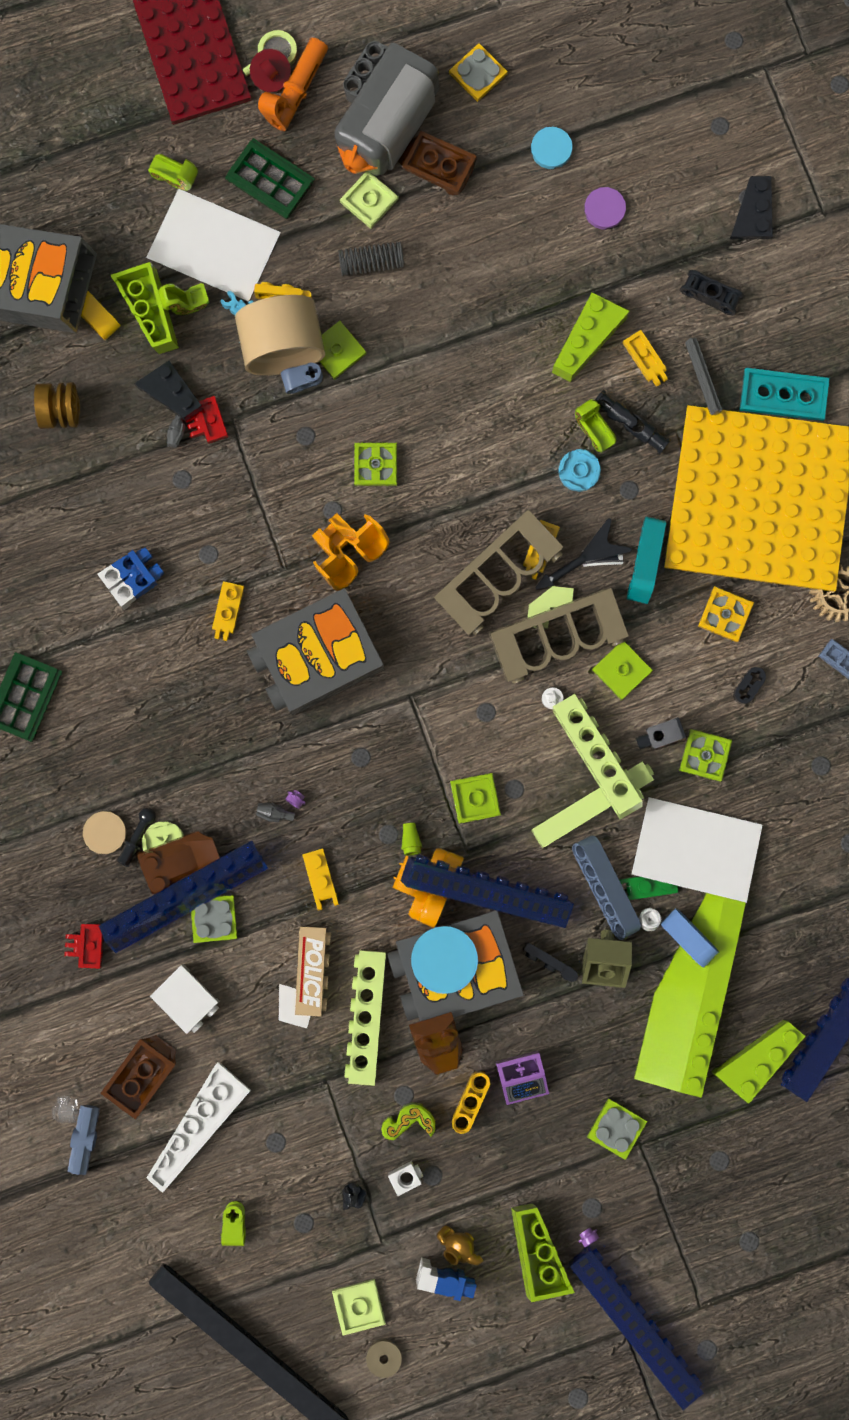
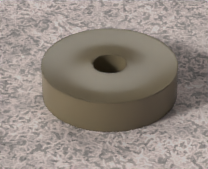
[366,1339,402,1378]

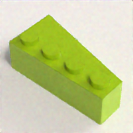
[111,262,179,354]
[552,293,629,382]
[711,1020,805,1104]
[511,1203,575,1302]

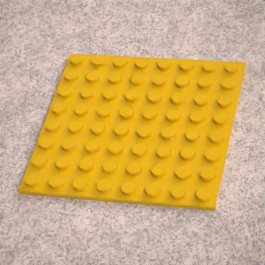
[664,405,849,592]

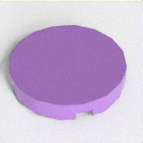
[584,187,626,230]

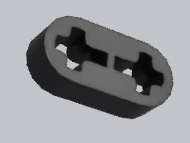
[733,667,766,704]

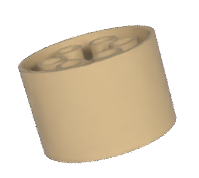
[235,295,325,375]

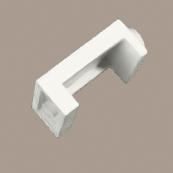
[150,964,220,1034]

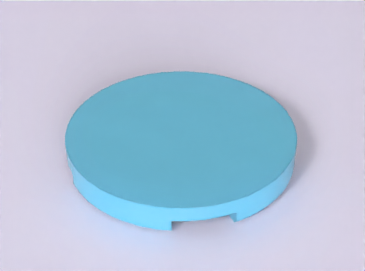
[411,926,478,994]

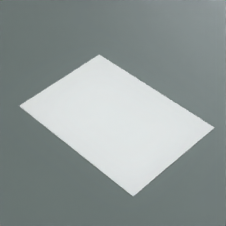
[146,189,281,302]
[632,797,762,903]

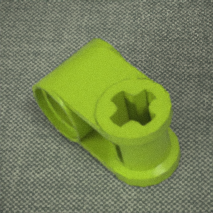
[221,1201,246,1246]

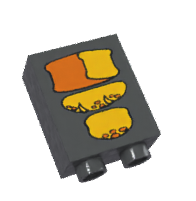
[0,224,97,333]
[246,588,384,716]
[387,910,524,1021]

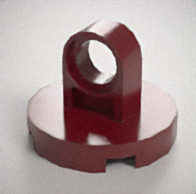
[249,49,291,93]

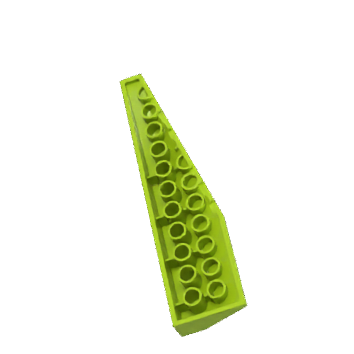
[634,893,746,1098]

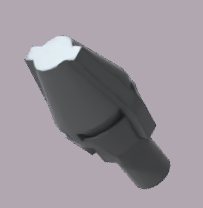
[167,415,185,448]
[256,803,295,822]

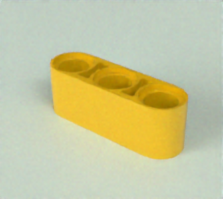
[81,291,121,340]
[452,1071,490,1134]

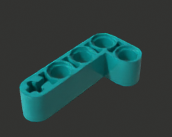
[627,516,666,604]

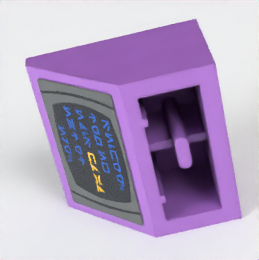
[496,1051,549,1105]

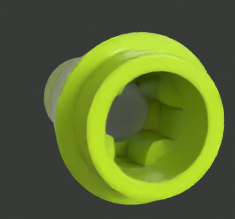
[401,823,423,856]

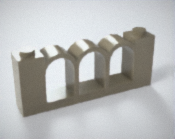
[434,509,564,636]
[489,588,629,684]

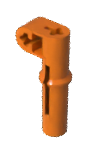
[258,37,329,131]

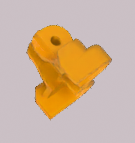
[312,513,390,591]
[392,848,464,928]

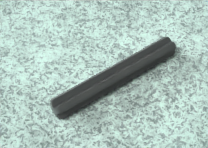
[685,338,722,415]

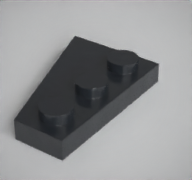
[134,361,203,421]

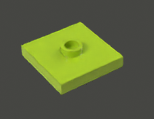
[319,321,367,380]
[592,641,653,700]
[450,773,501,824]

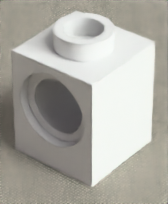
[388,1161,423,1196]

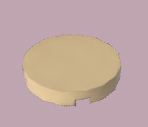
[83,811,127,854]

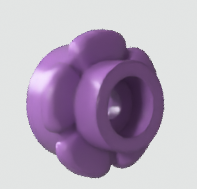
[285,790,306,809]
[579,1228,599,1247]

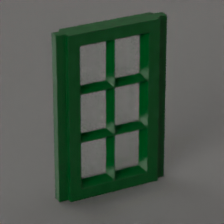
[225,138,315,220]
[0,652,63,742]

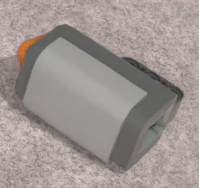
[334,41,440,176]

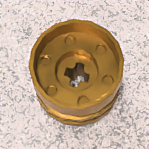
[34,382,80,429]

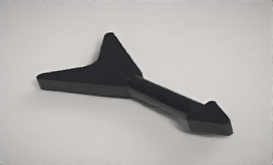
[535,518,632,590]

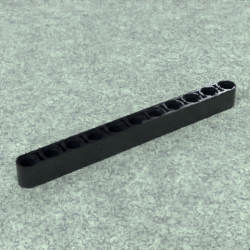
[148,1263,349,1420]

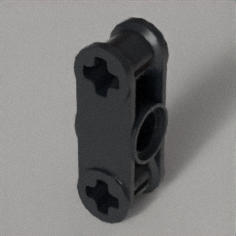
[680,270,744,316]

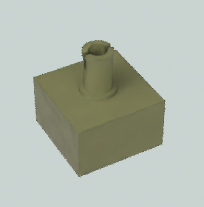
[582,930,632,988]

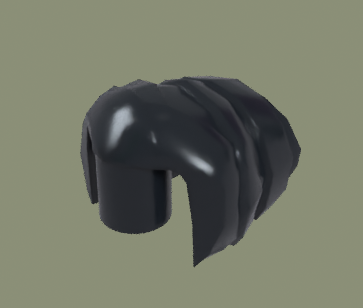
[342,1182,366,1210]

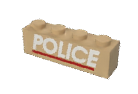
[295,926,331,1016]

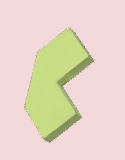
[527,586,574,629]

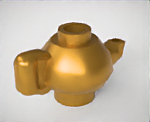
[437,1225,483,1265]

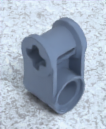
[280,363,323,394]

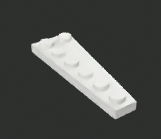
[147,1062,251,1193]

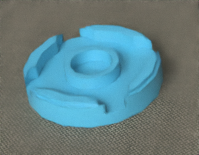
[531,127,572,169]
[558,449,601,492]

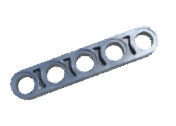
[572,835,641,940]

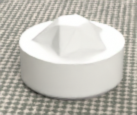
[541,688,563,709]
[639,908,661,931]

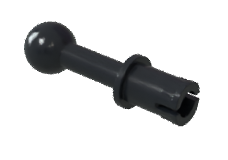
[117,808,156,867]

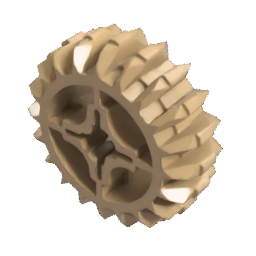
[809,565,849,622]

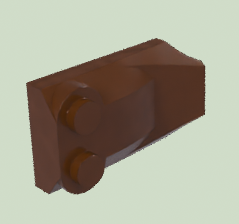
[398,131,477,195]
[137,830,221,894]
[409,1012,463,1075]
[100,1035,176,1120]

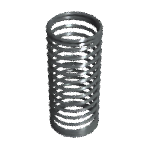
[338,241,404,276]

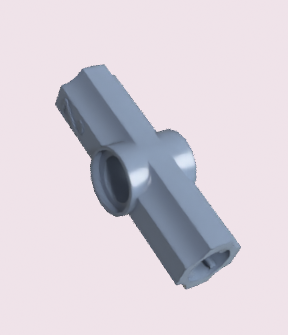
[67,1105,100,1175]

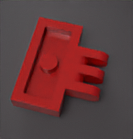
[186,396,228,444]
[64,924,104,969]

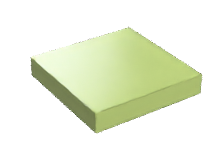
[340,171,399,229]
[332,1279,386,1335]

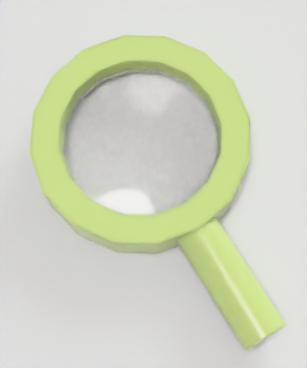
[242,30,297,77]

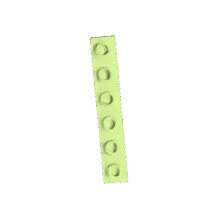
[552,694,644,819]
[345,950,386,1086]

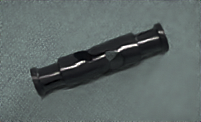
[595,389,671,455]

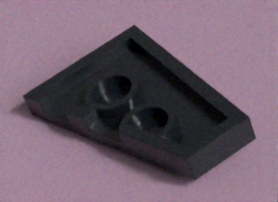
[730,176,773,239]

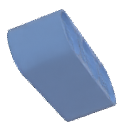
[661,908,719,968]

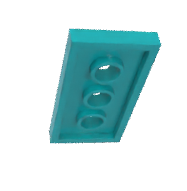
[740,368,829,421]

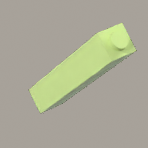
[531,761,654,848]

